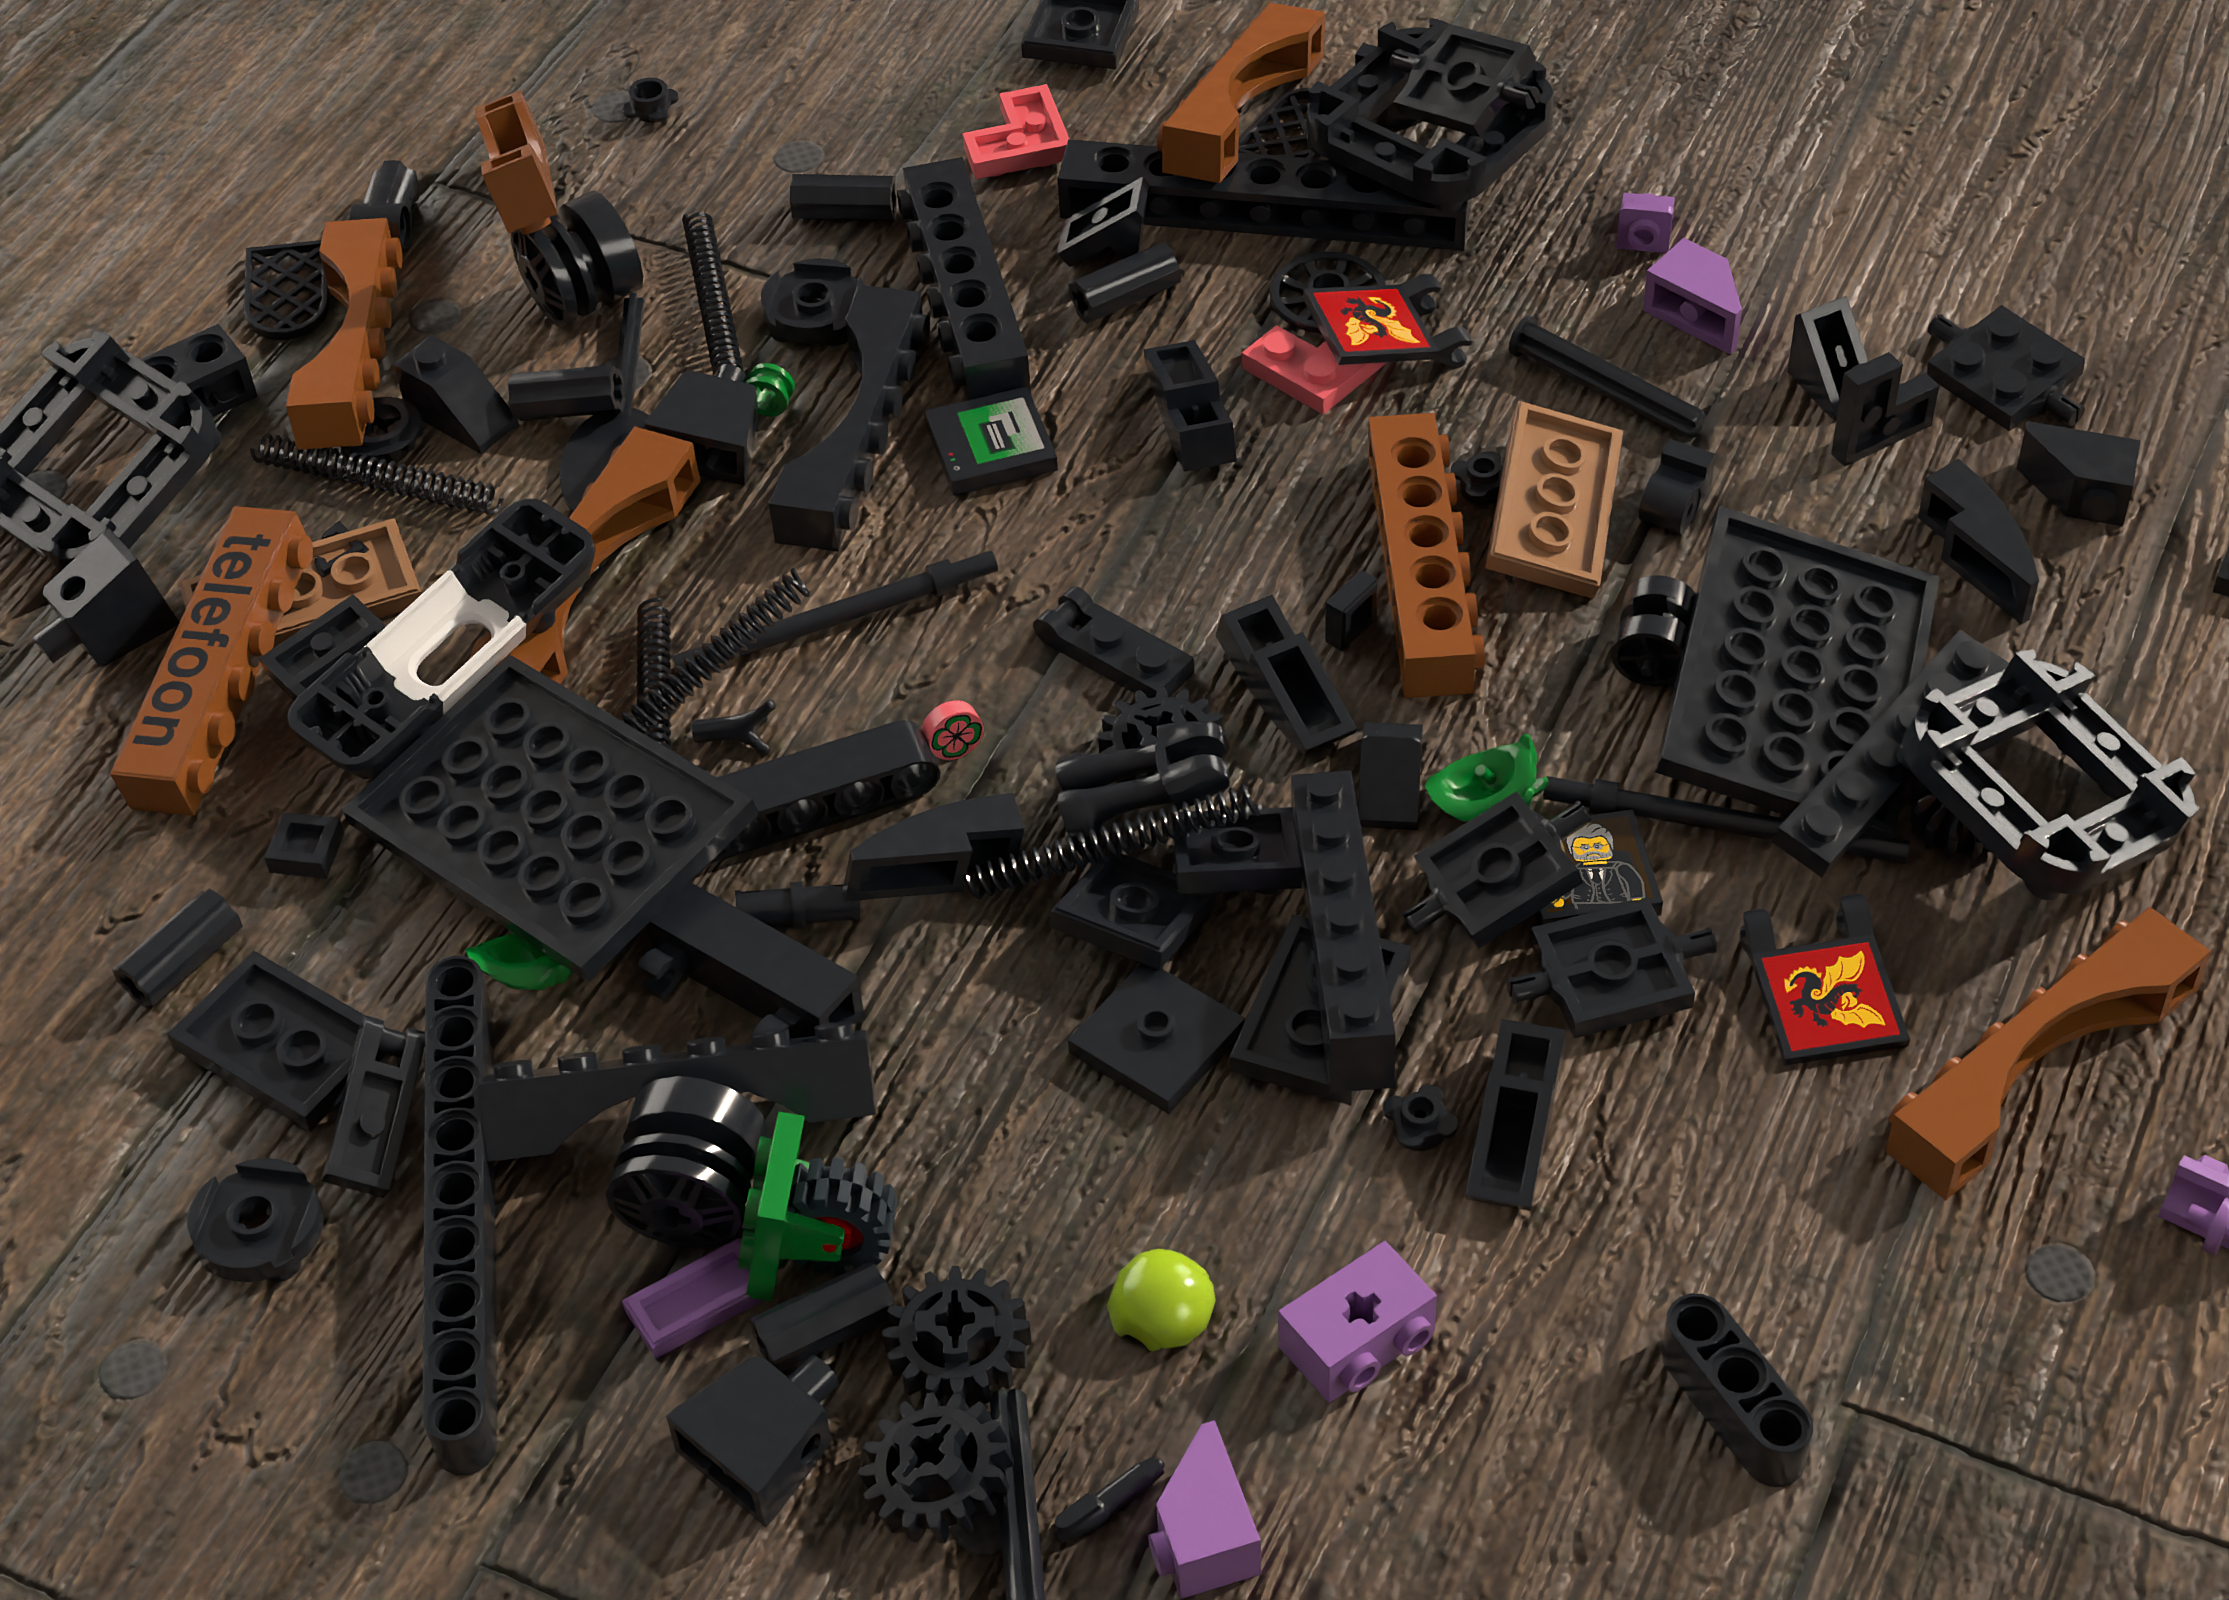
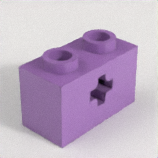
[1278,1241,1437,1403]

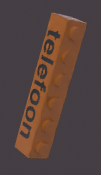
[110,506,313,816]

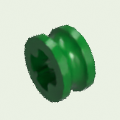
[746,363,795,417]

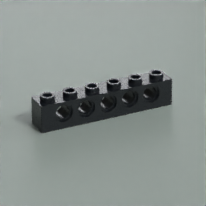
[897,157,1031,400]

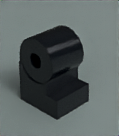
[1638,439,1715,535]

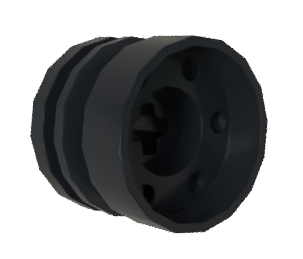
[511,191,644,327]
[606,1076,767,1248]

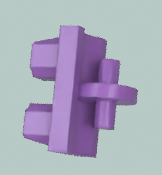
[2158,1155,2229,1256]

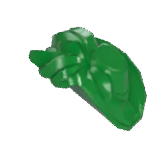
[1424,734,1549,822]
[465,933,572,991]

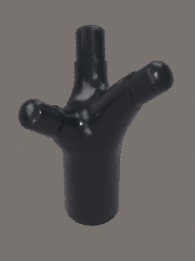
[692,699,776,756]

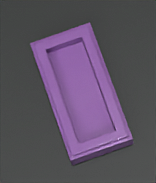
[622,1238,764,1359]

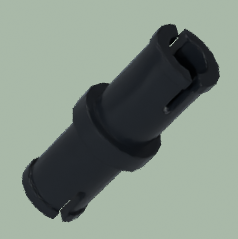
[735,881,860,930]

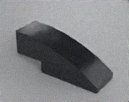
[1143,340,1237,472]
[1918,459,2039,625]
[1215,595,1357,755]
[842,793,1025,901]
[1465,1019,1565,1211]

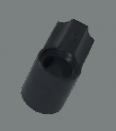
[349,160,419,249]

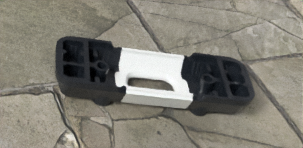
[288,499,596,779]

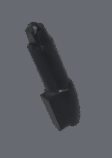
[1053,1457,1165,1543]

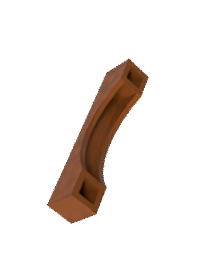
[1157,3,1325,183]
[475,90,558,234]
[286,218,402,450]
[469,427,700,684]
[1886,907,2211,1201]

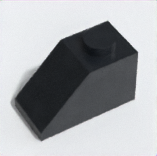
[393,335,519,454]
[2016,421,2141,526]

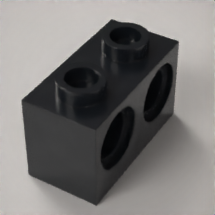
[140,324,258,417]

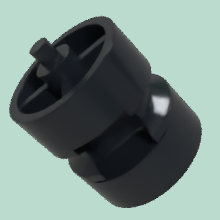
[1611,575,1696,686]

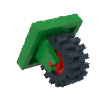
[737,1111,897,1302]

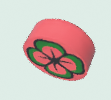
[922,700,984,760]

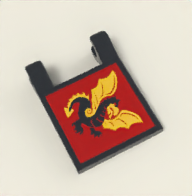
[1302,274,1473,368]
[1739,894,1910,1066]

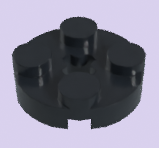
[761,258,864,346]
[187,1158,324,1282]

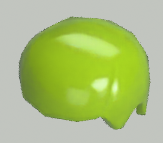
[1107,1249,1216,1351]

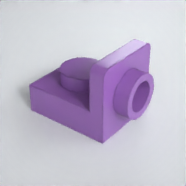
[1616,193,1675,253]

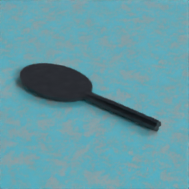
[560,293,649,513]

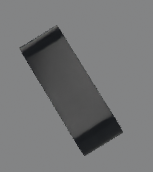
[1661,1293,1814,1487]

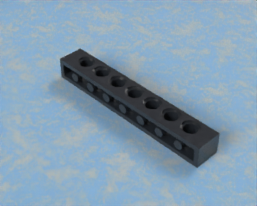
[1057,139,1471,251]

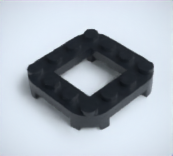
[1307,18,1554,213]
[0,331,221,570]
[1896,649,2199,900]

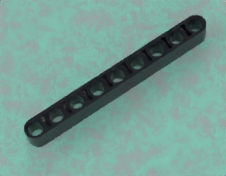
[423,956,498,1475]

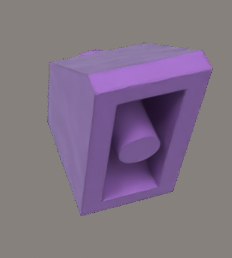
[1643,238,1742,355]
[1148,1420,1261,1599]

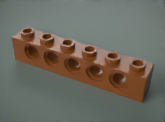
[1368,413,1485,698]

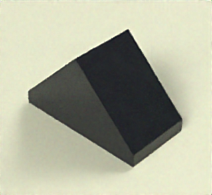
[1787,296,1868,418]

